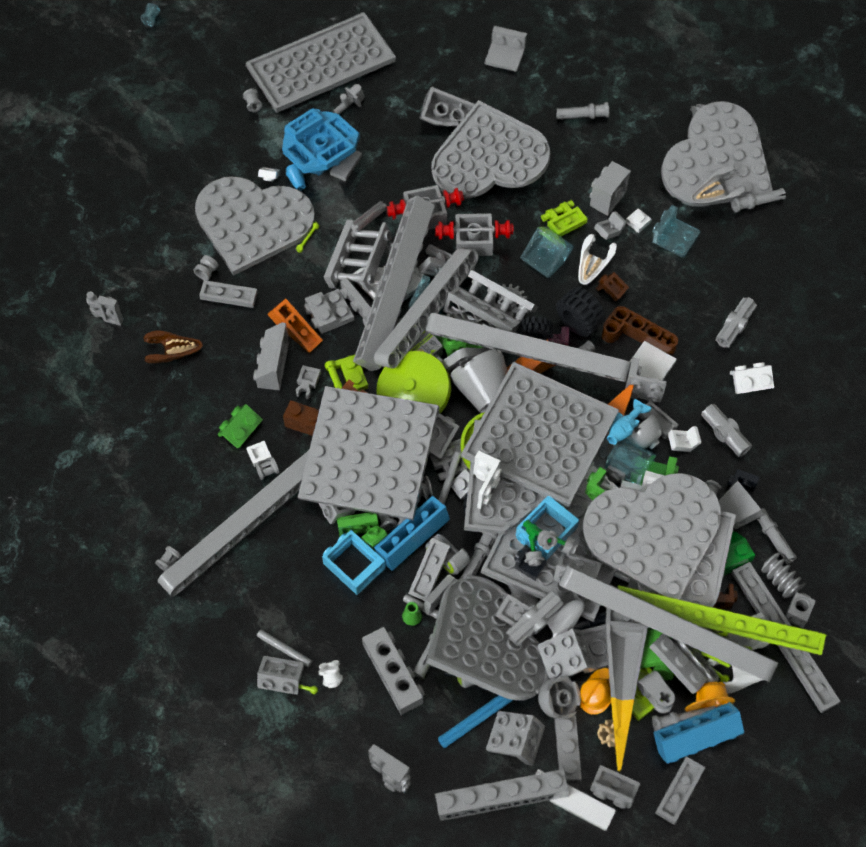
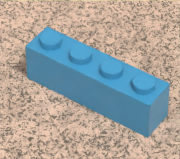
[374,496,450,571]
[653,702,744,763]

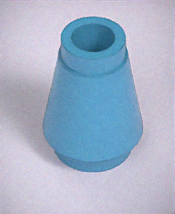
[286,164,306,191]

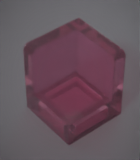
[546,327,569,346]

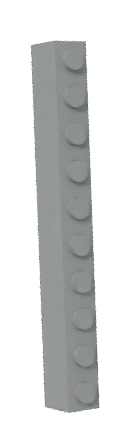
[353,195,435,371]

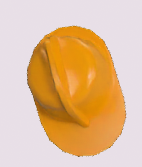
[580,668,611,715]
[685,682,735,712]

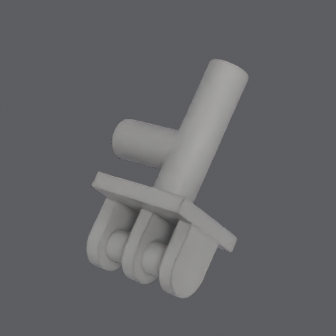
[333,84,364,114]

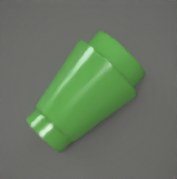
[402,602,422,626]

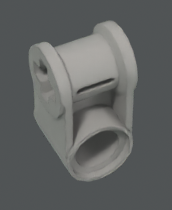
[637,670,675,713]

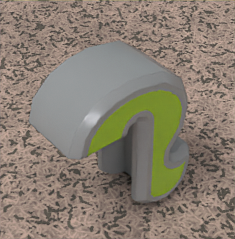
[425,534,470,575]

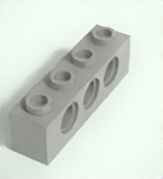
[362,627,425,715]

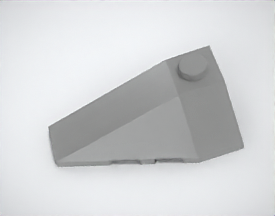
[420,87,475,126]

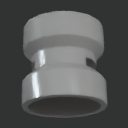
[193,255,219,281]

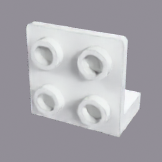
[473,451,502,510]

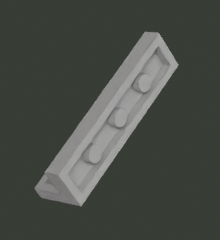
[443,287,520,332]

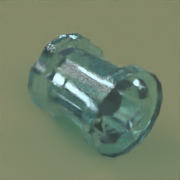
[140,3,160,26]

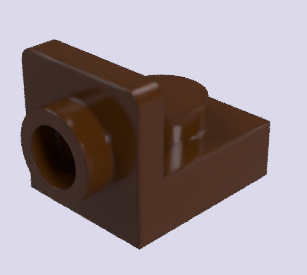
[596,272,629,301]
[713,584,737,610]

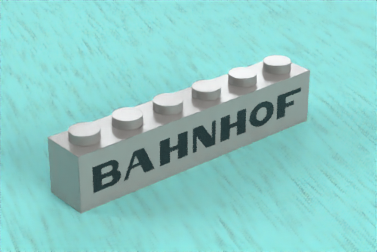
[435,769,568,821]

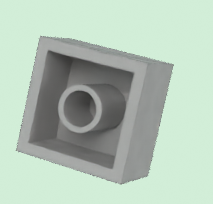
[590,161,630,216]

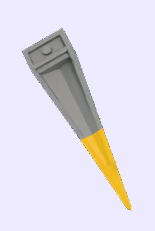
[605,608,648,772]

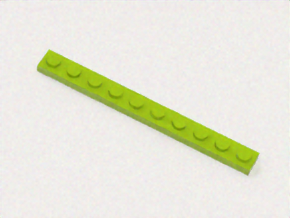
[618,585,826,655]

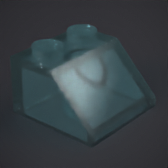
[520,227,574,278]
[604,438,657,485]

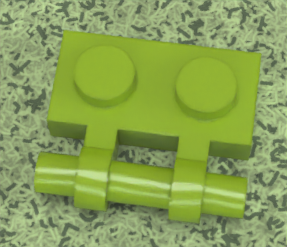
[541,200,588,238]

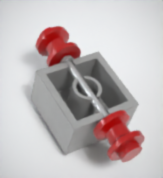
[386,185,464,230]
[435,214,513,256]

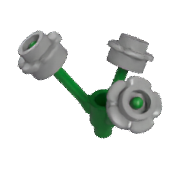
[523,519,579,566]

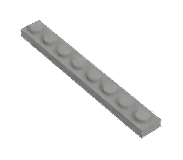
[731,562,841,713]

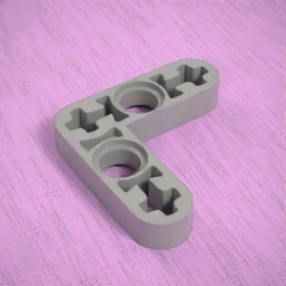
[441,348,490,374]

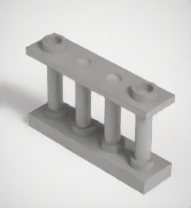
[324,220,391,292]
[451,270,538,333]

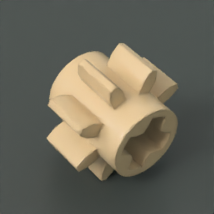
[597,719,615,747]

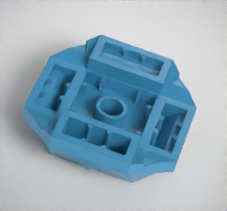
[282,108,359,176]

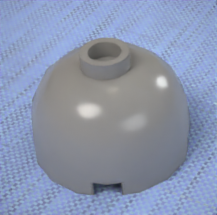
[625,413,663,449]
[538,676,581,719]

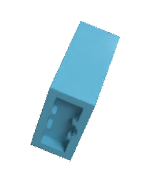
[516,496,579,561]
[322,530,386,595]

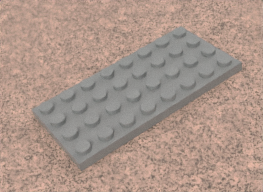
[246,13,396,113]

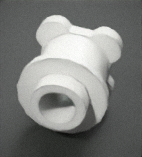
[319,660,343,688]

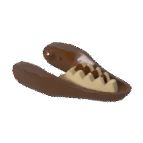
[144,330,202,363]

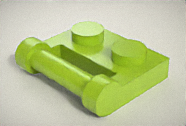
[324,355,369,391]

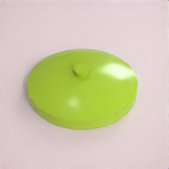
[376,351,451,413]

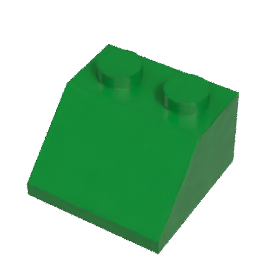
[723,530,755,576]

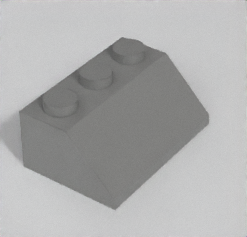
[253,323,289,390]

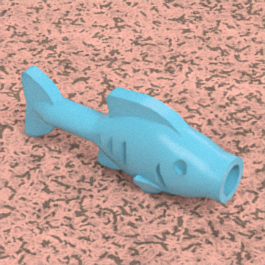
[607,399,651,445]

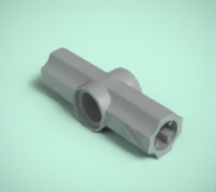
[716,297,757,348]
[701,404,752,457]
[505,591,563,646]

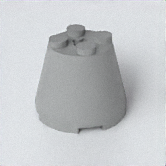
[450,349,508,413]

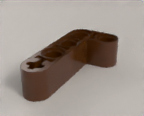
[602,306,678,356]

